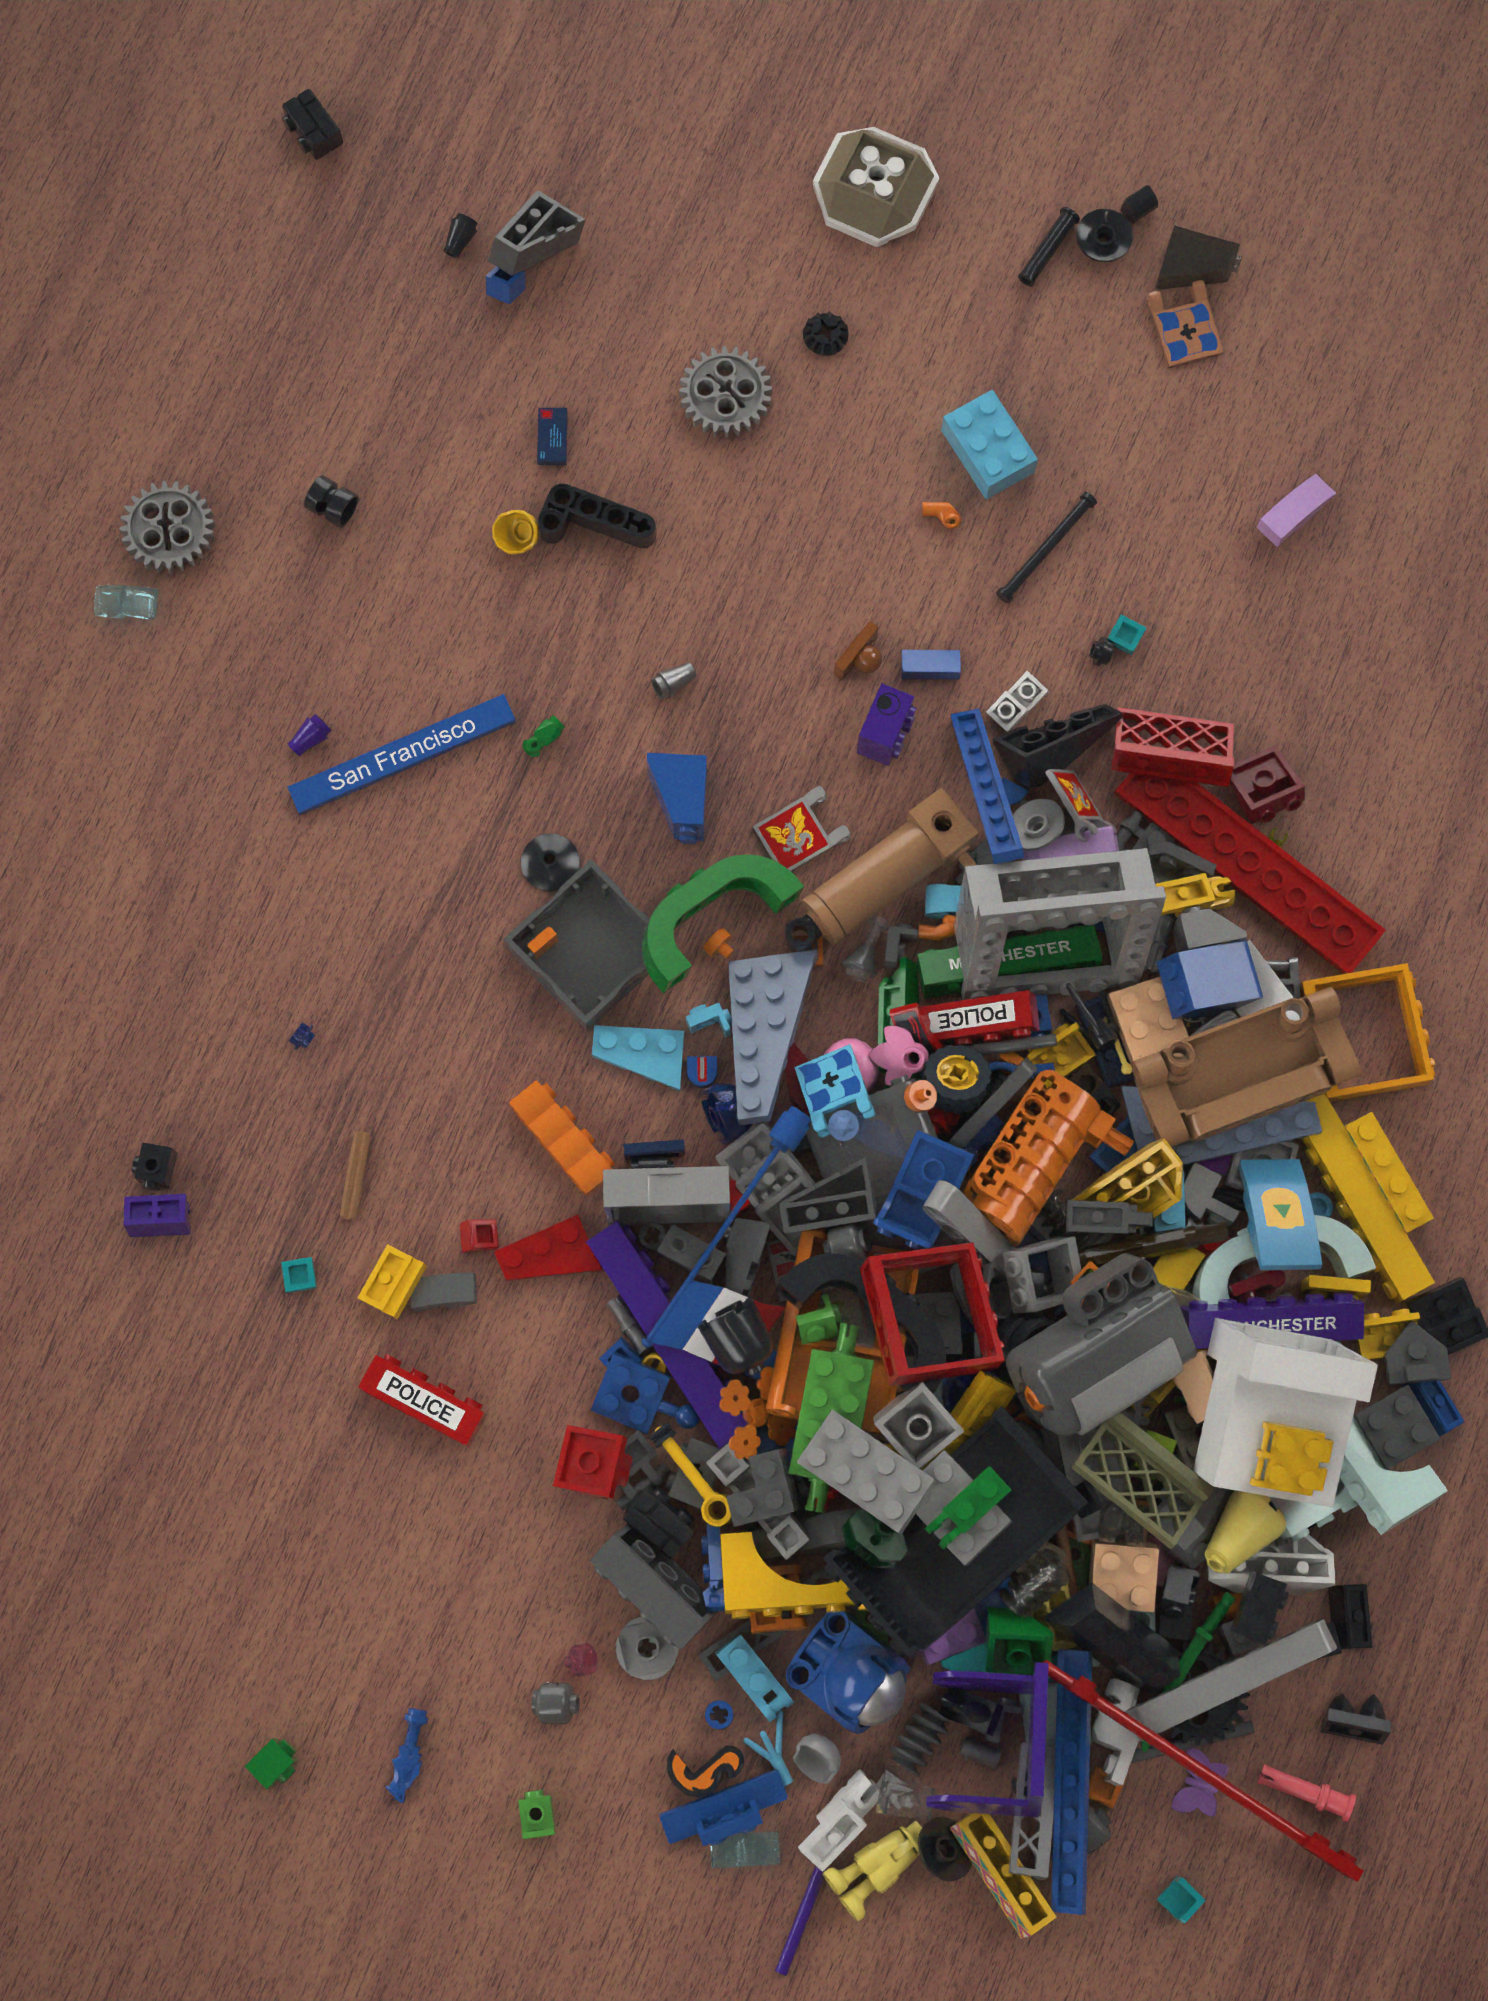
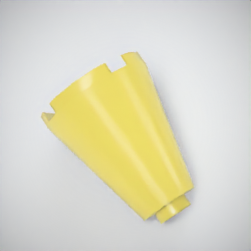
[1205,1490,1286,1573]

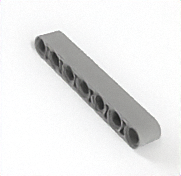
[1125,1618,1337,1741]

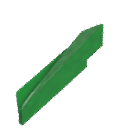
[878,956,923,1104]

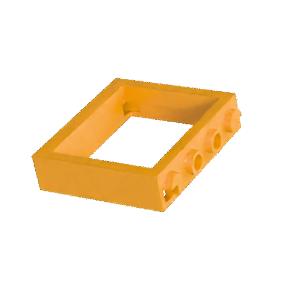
[1300,963,1435,1102]

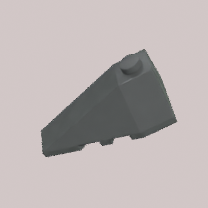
[722,1218,771,1297]
[1157,1479,1235,1570]

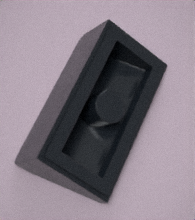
[1328,1584,1373,1649]

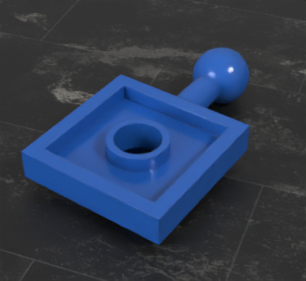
[591,1352,700,1434]

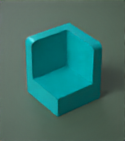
[1156,1875,1206,1924]

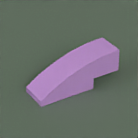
[1257,474,1336,547]

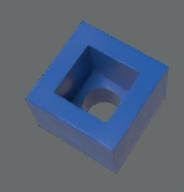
[486,266,526,304]

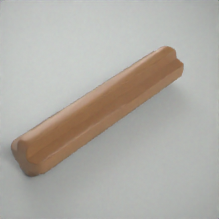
[340,1131,371,1221]

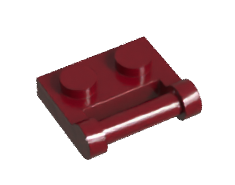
[1228,1270,1286,1303]

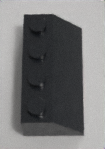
[1044,1582,1181,1692]

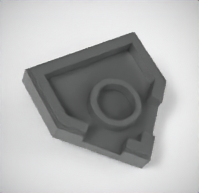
[1384,1320,1452,1386]

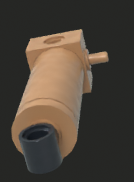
[785,787,979,952]

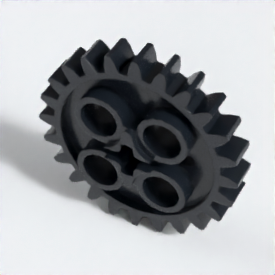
[1146,1642,1250,1746]

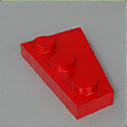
[494,1214,602,1281]

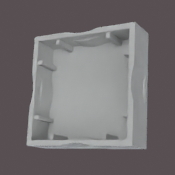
[603,1166,730,1226]

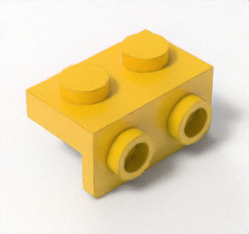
[1027,1022,1096,1089]
[1356,1309,1420,1360]

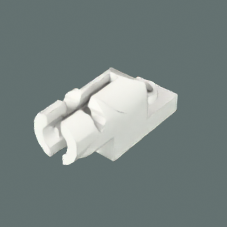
[1092,1678,1140,1786]
[798,1769,883,1872]

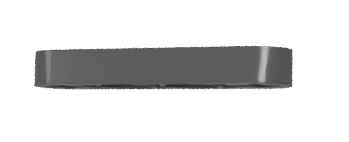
[947,1057,1037,1149]

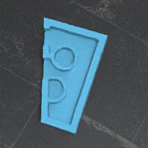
[592,1025,684,1092]

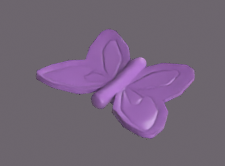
[1172,1748,1229,1817]

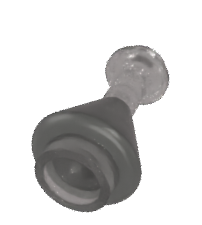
[842,915,889,983]

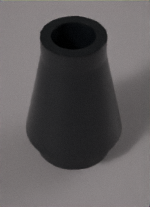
[443,213,478,259]

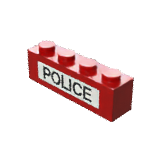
[921,990,1040,1048]
[358,1354,487,1448]

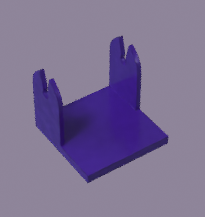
[926,1662,1049,1817]

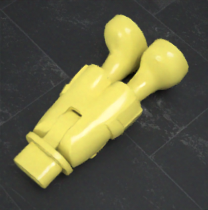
[822,1821,922,1922]

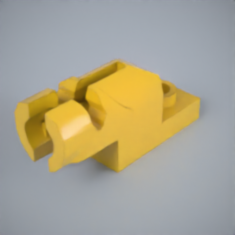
[1155,873,1235,917]

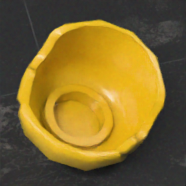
[492,510,539,554]

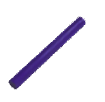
[775,1865,829,1976]

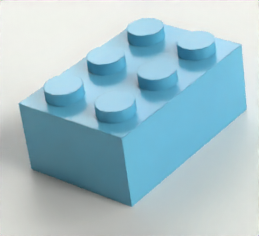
[941,389,1038,500]

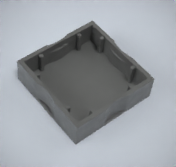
[503,859,650,1031]

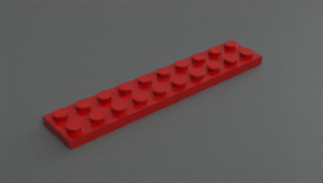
[1114,773,1386,974]

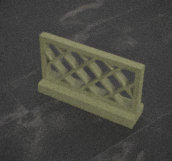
[1071,1412,1214,1549]

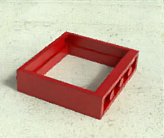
[860,1242,1005,1386]

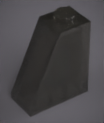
[1155,225,1242,290]

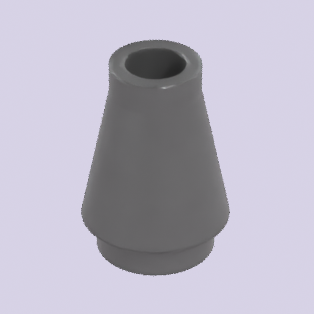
[651,662,696,699]

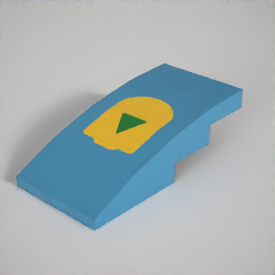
[1238,1159,1322,1270]

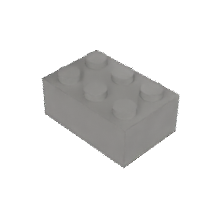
[916,1450,1013,1566]

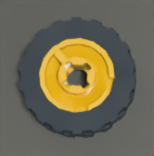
[923,1045,991,1114]

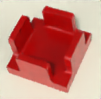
[552,1425,633,1500]

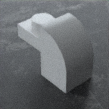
[1184,1162,1239,1226]

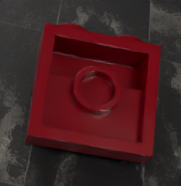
[1229,745,1305,824]

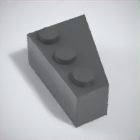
[779,1157,878,1234]

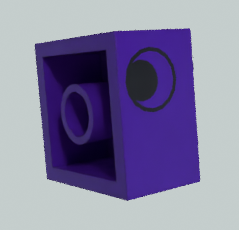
[857,683,917,766]

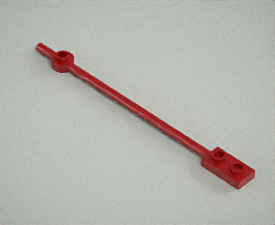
[1043,1660,1364,1882]

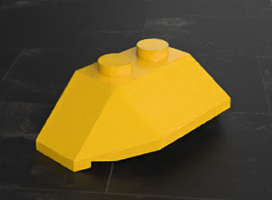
[1072,1138,1183,1229]

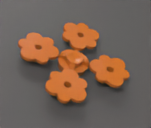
[719,1366,797,1459]

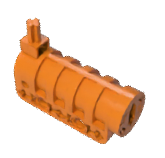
[962,1070,1134,1247]

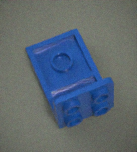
[873,1130,975,1250]

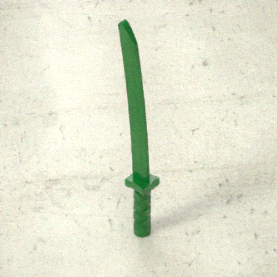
[1142,1592,1236,1752]

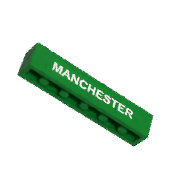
[917,925,1102,999]

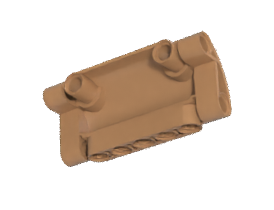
[1131,987,1361,1147]

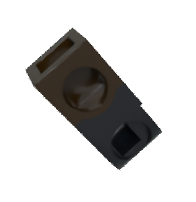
[1068,1064,1121,1115]

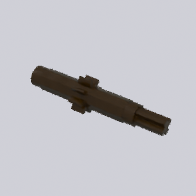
[1078,1221,1229,1270]

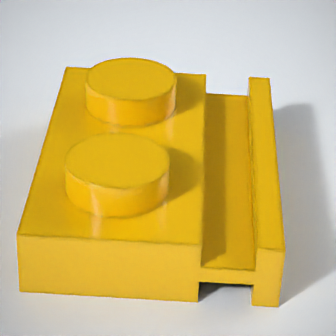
[357,1244,427,1320]
[1301,1275,1371,1299]
[950,1370,1017,1437]

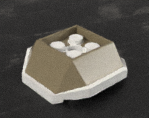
[813,127,939,247]

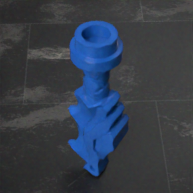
[385,1708,428,1803]

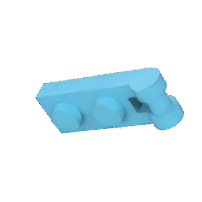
[715,1633,794,1722]

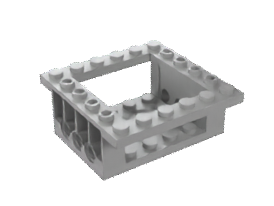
[954,848,1166,1000]

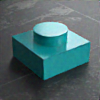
[1107,614,1147,656]
[281,1257,317,1294]

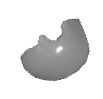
[793,1733,841,1784]

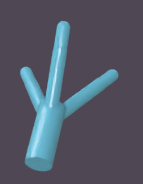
[743,1710,793,1786]

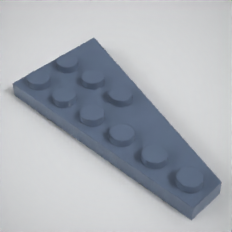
[728,949,818,1125]
[1121,1086,1322,1166]

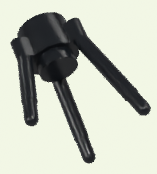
[1060,983,1120,1051]

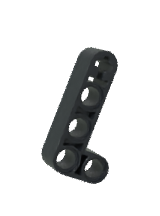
[538,483,656,549]

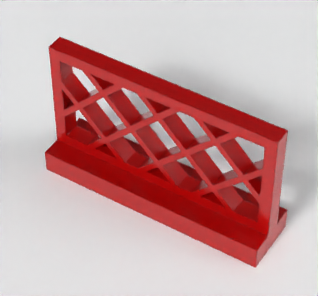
[1111,707,1234,787]

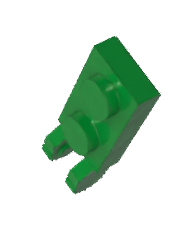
[925,1466,1012,1550]

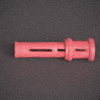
[1257,1764,1356,1822]

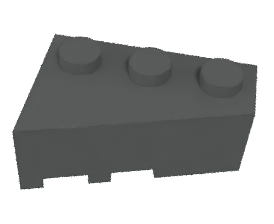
[488,190,586,276]

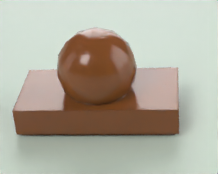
[834,621,882,681]

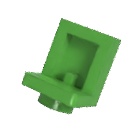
[796,1294,841,1345]

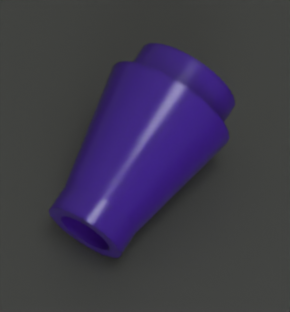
[287,714,331,757]

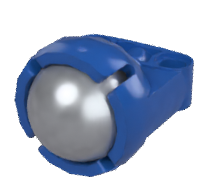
[786,1611,910,1734]

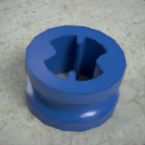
[705,1700,734,1730]

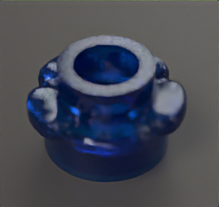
[289,1022,315,1050]

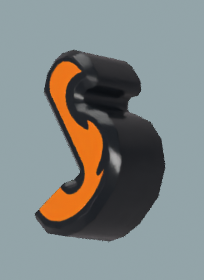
[667,1745,744,1798]

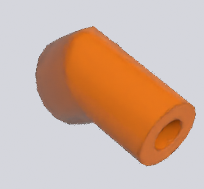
[922,502,961,529]
[918,915,956,941]

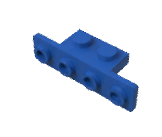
[659,1770,788,1846]

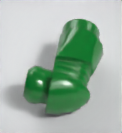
[522,715,565,757]

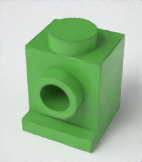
[518,1789,556,1839]

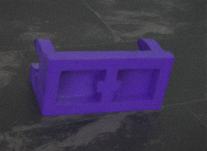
[123,1194,191,1237]

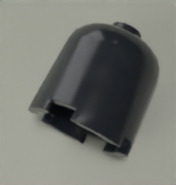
[697,1296,774,1376]

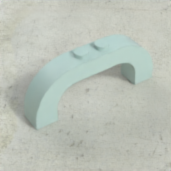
[1192,1215,1376,1304]

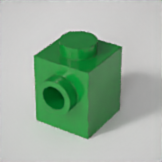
[245,1738,298,1789]

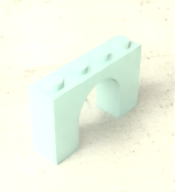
[1268,1415,1385,1542]

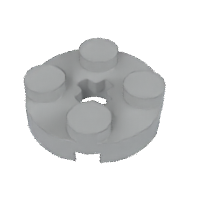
[616,1616,679,1680]

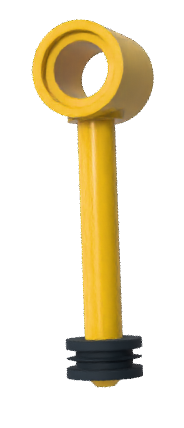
[649,1423,733,1526]

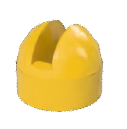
[642,1353,667,1373]

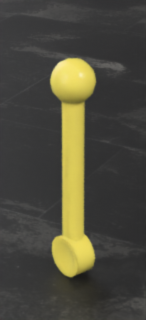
[1103,1017,1133,1075]

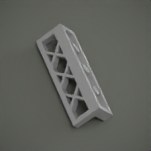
[1008,1742,1055,1881]

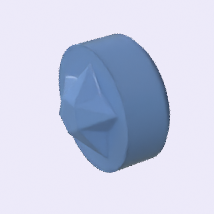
[828,1110,860,1141]

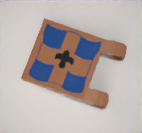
[1146,280,1223,368]

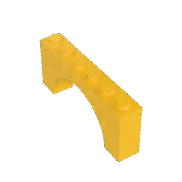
[720,1532,868,1619]

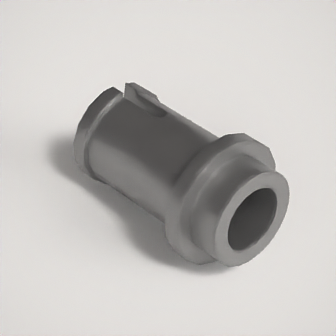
[959,1736,1001,1770]

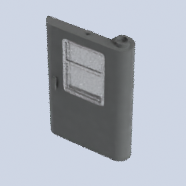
[806,1075,957,1274]

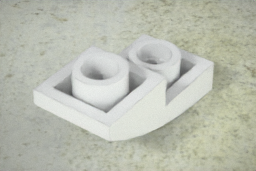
[986,671,1049,732]

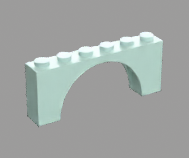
[1335,1341,1448,1535]

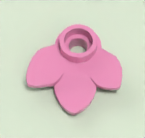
[869,1025,929,1086]

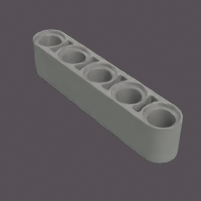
[922,1180,1031,1284]

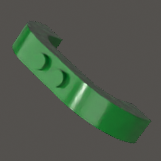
[642,855,804,994]

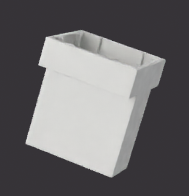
[1193,1318,1378,1507]

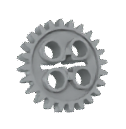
[679,346,772,438]
[119,481,216,574]

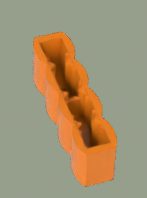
[509,1080,615,1198]

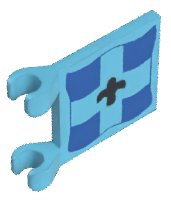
[795,1044,876,1138]

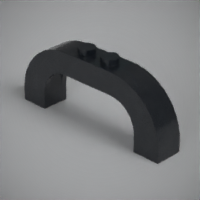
[776,1253,946,1395]

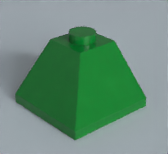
[985,1607,1054,1680]

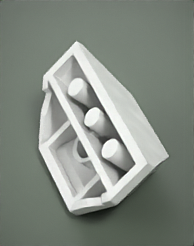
[1207,1535,1335,1595]

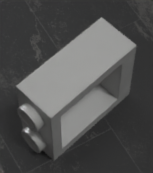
[1002,1236,1083,1313]

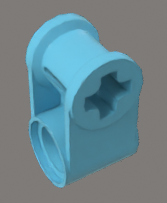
[925,884,961,919]

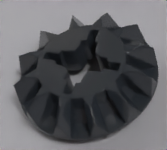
[803,311,849,356]

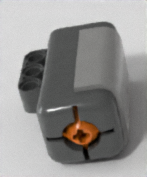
[1005,1253,1197,1436]

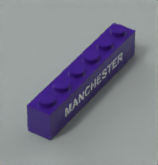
[1180,1292,1364,1349]

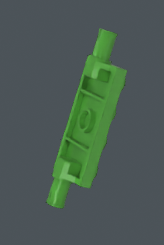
[788,1323,875,1513]

